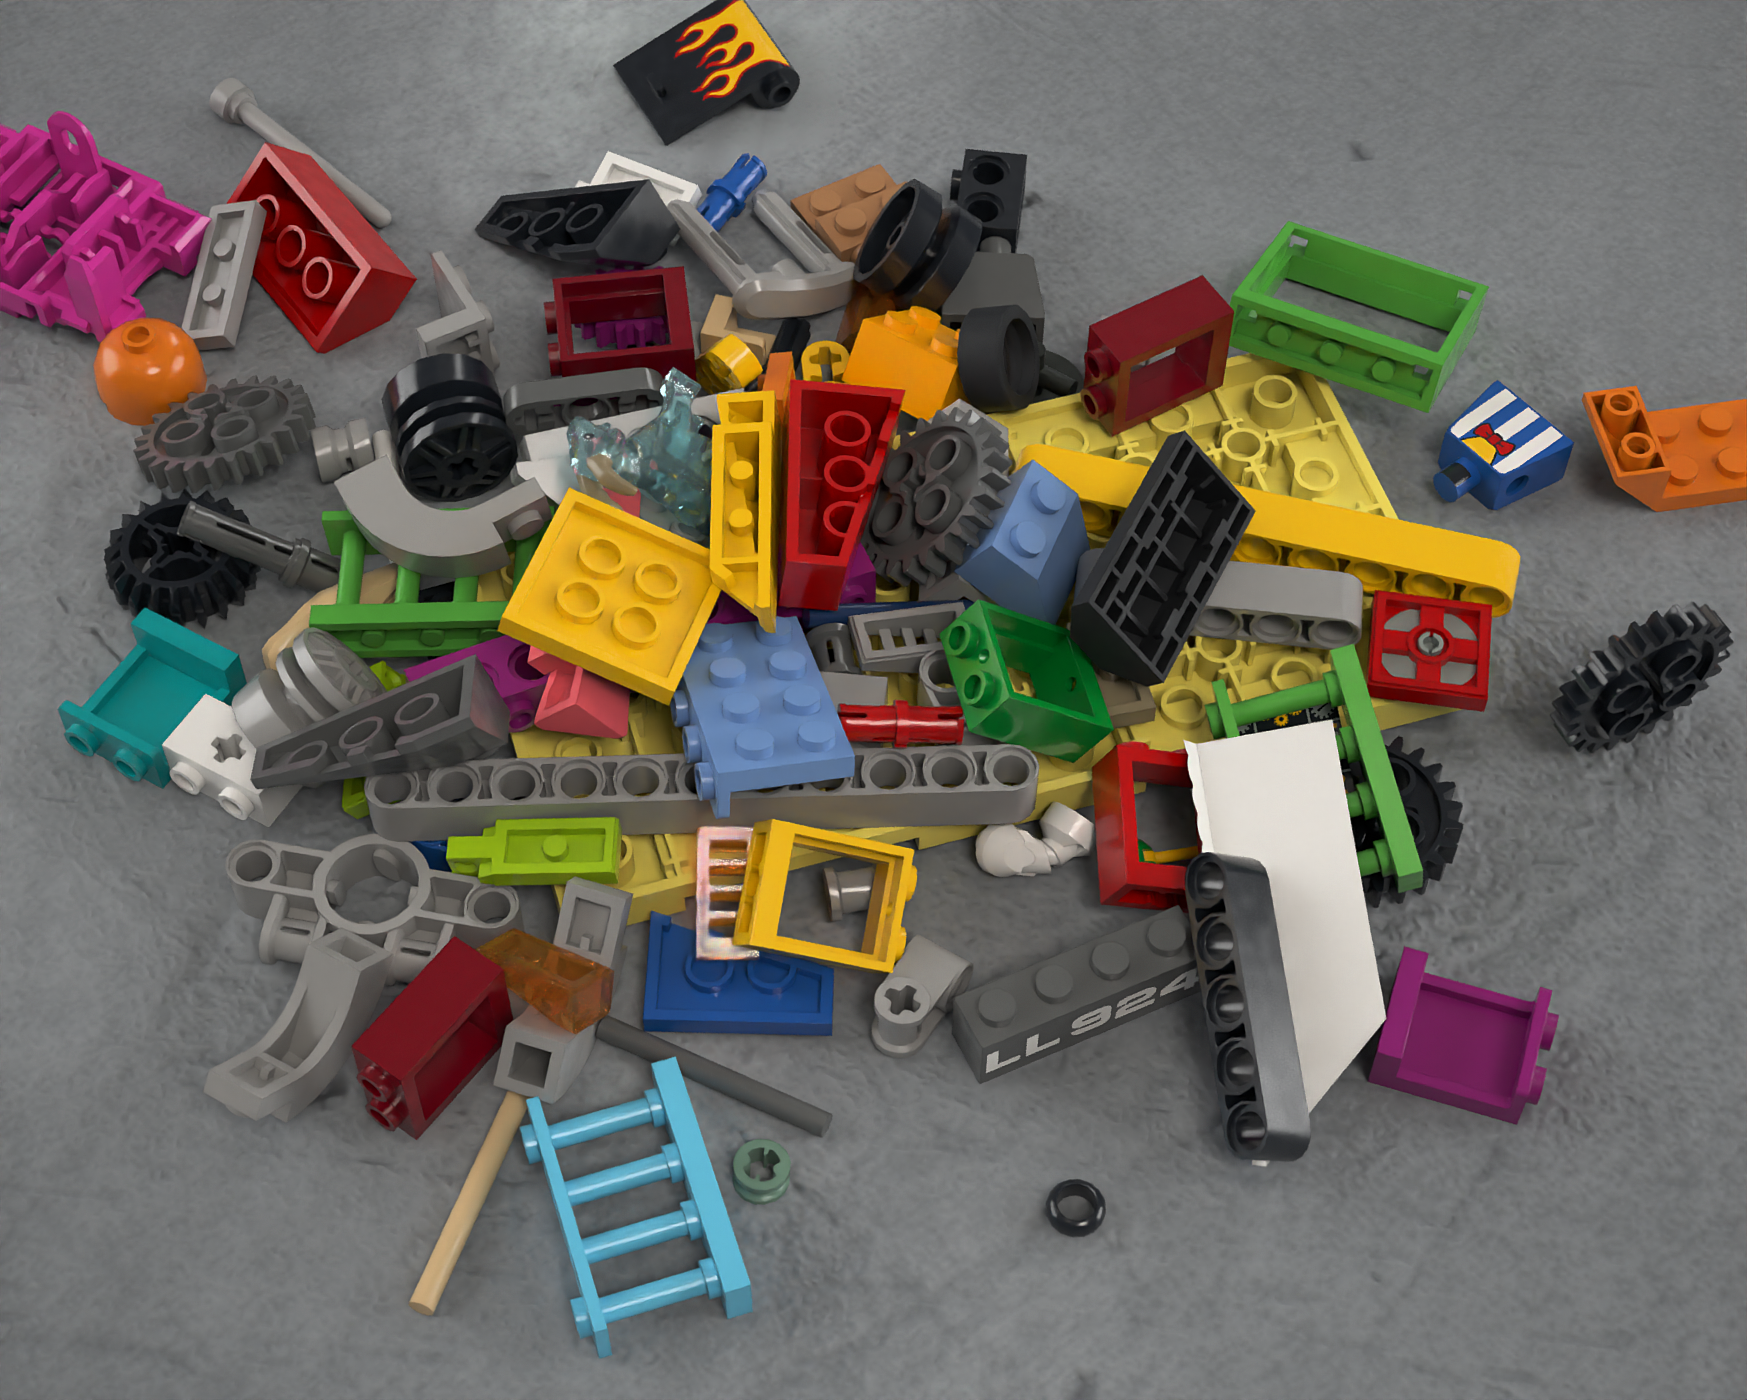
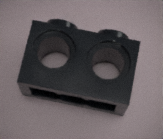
[947,149,1027,253]

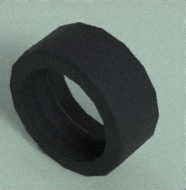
[957,304,1040,412]

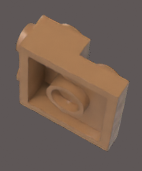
[790,164,907,264]

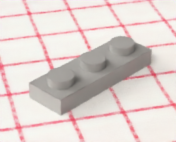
[181,200,267,351]

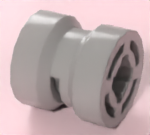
[311,418,375,483]

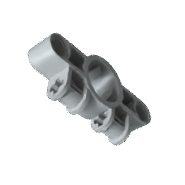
[225,834,525,986]

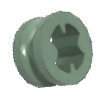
[732,1139,791,1205]

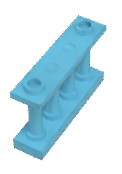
[519,1056,753,1359]

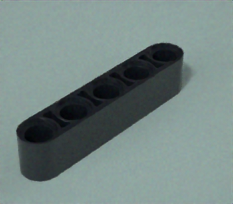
[1185,852,1311,1162]

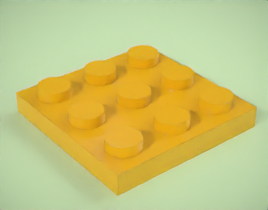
[497,488,722,706]

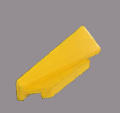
[709,390,782,633]

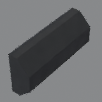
[1070,430,1256,687]

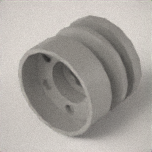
[231,627,387,789]

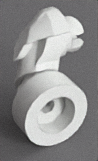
[975,801,1096,877]

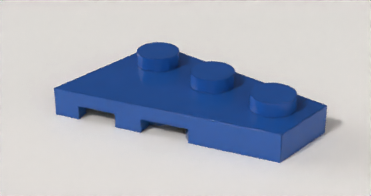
[643,911,834,1036]

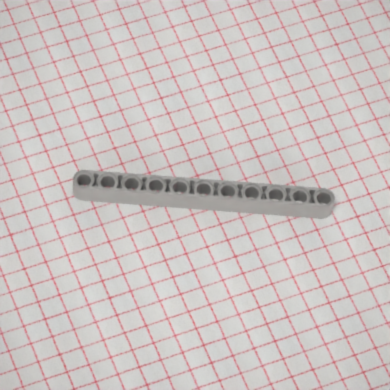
[364,744,1039,842]

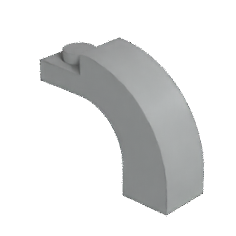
[334,455,553,578]
[493,876,633,1104]
[203,928,394,1122]

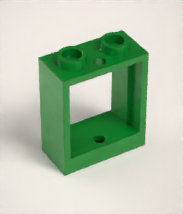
[939,599,1114,763]

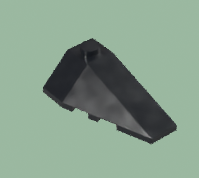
[475,179,680,267]

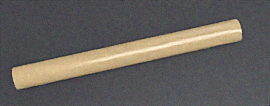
[409,1090,531,1315]

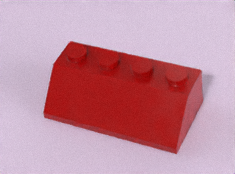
[226,142,417,354]

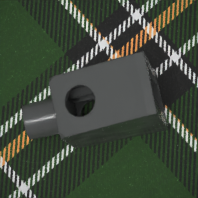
[942,237,1045,344]

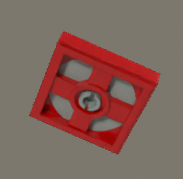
[1366,590,1492,712]

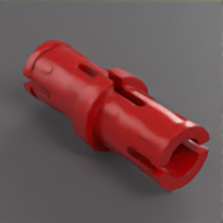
[837,700,964,749]

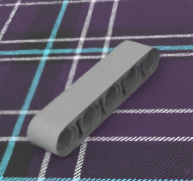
[1074,548,1363,650]

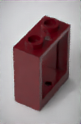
[544,266,697,388]
[1080,275,1234,437]
[351,936,513,1140]

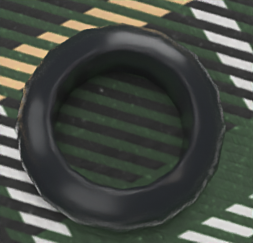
[1046,1179,1106,1237]

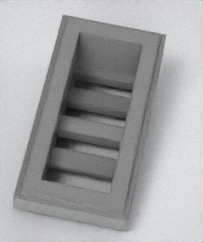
[847,602,966,673]

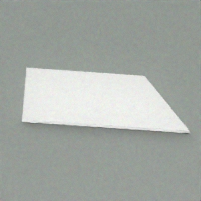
[1183,720,1386,1167]

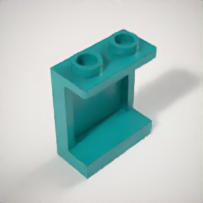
[57,608,247,789]

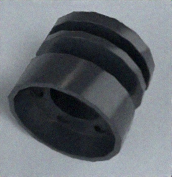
[382,353,518,502]

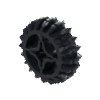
[104,489,261,629]

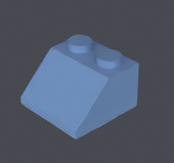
[954,460,1090,625]

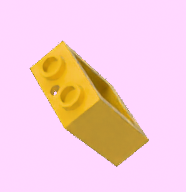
[732,819,917,973]

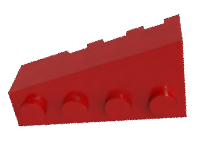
[778,379,905,611]

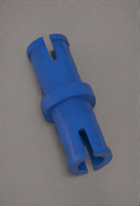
[697,153,767,232]

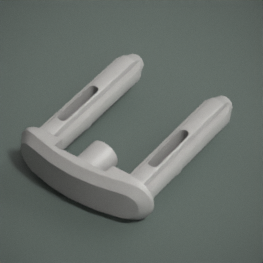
[667,189,860,320]

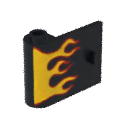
[613,0,800,146]

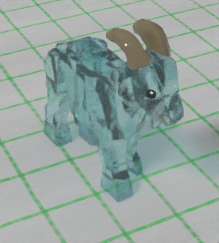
[566,367,712,538]

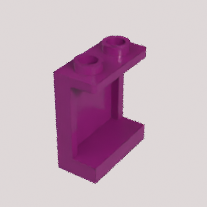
[1368,946,1559,1125]

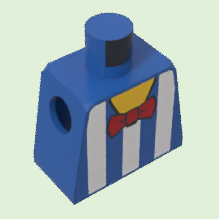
[1433,380,1574,510]

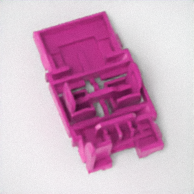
[0,111,212,342]

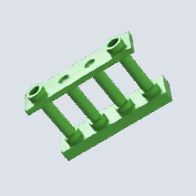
[309,506,556,658]
[1205,644,1423,893]

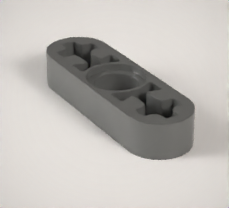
[503,368,667,436]

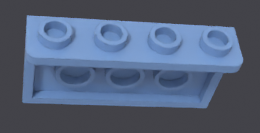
[670,616,855,819]

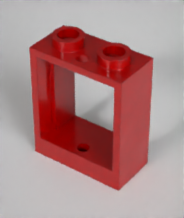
[1091,741,1203,914]

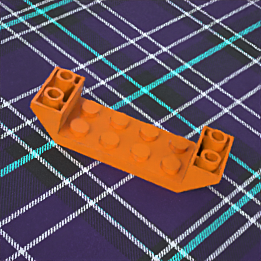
[1582,386,1747,512]

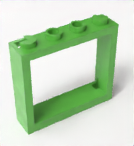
[1229,221,1489,413]

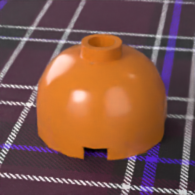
[93,317,207,426]

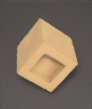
[700,294,776,366]

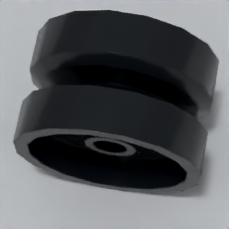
[854,179,982,312]

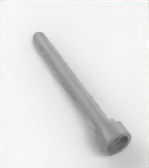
[210,78,392,228]

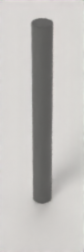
[596,1015,833,1137]

